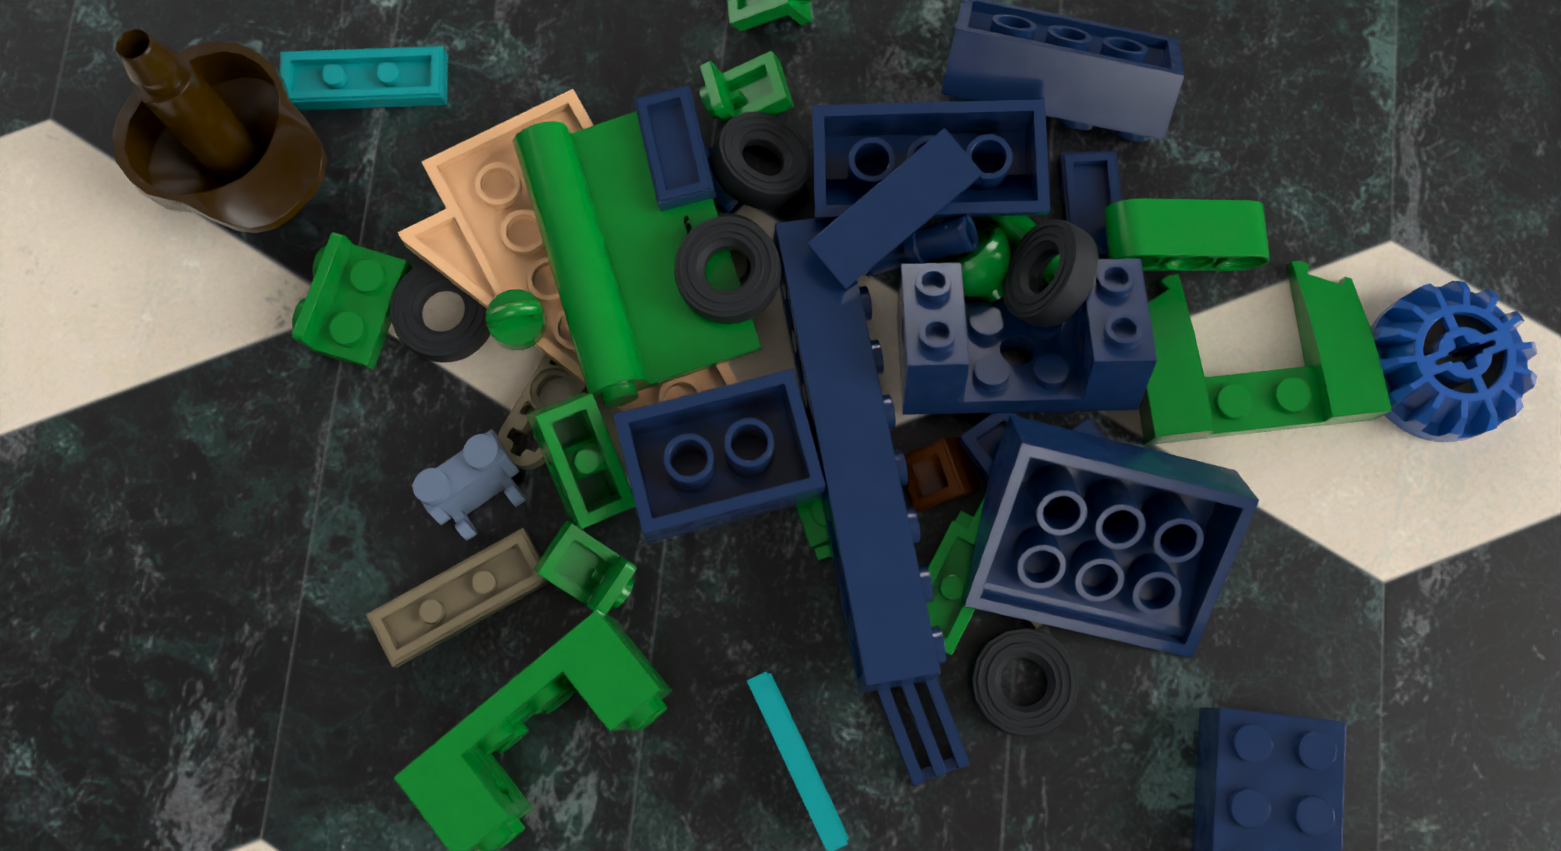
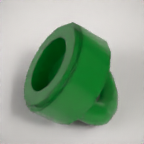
[485,289,547,351]

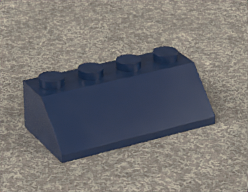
[941,0,1185,142]
[812,99,1050,221]

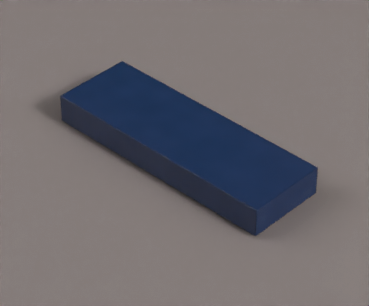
[807,128,983,291]

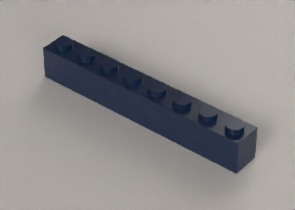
[773,218,946,693]

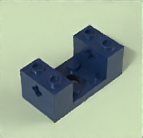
[897,259,1157,415]

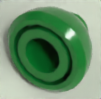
[938,227,1011,303]

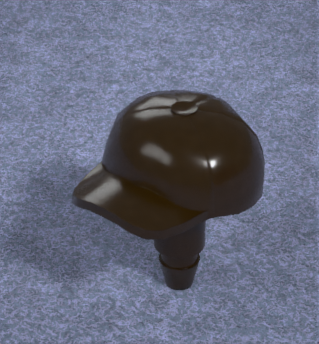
[112,29,327,233]

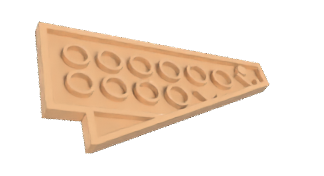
[398,89,739,413]

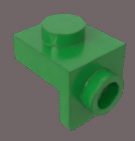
[699,51,794,124]
[533,520,637,614]

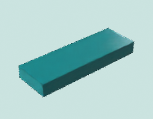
[280,46,448,110]
[747,672,849,851]

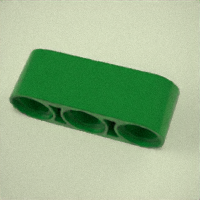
[1104,198,1270,271]

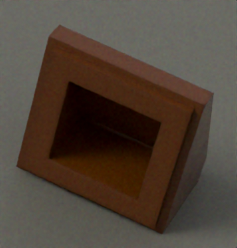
[904,437,980,513]

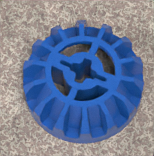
[1370,281,1537,442]

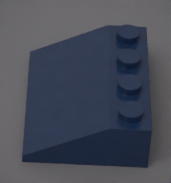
[963,415,1259,658]

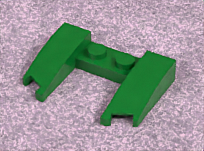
[1139,261,1392,445]

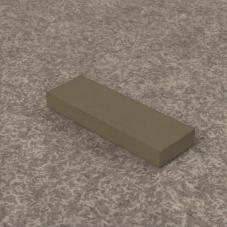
[366,528,550,667]

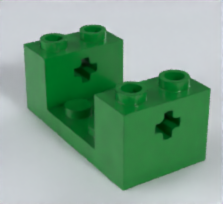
[394,610,672,851]

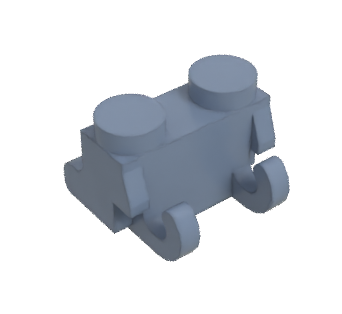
[411,429,526,541]

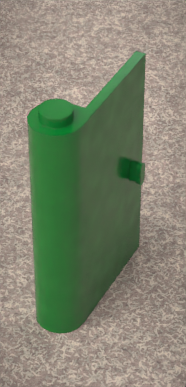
[513,111,762,408]

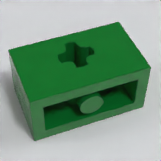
[526,393,636,529]

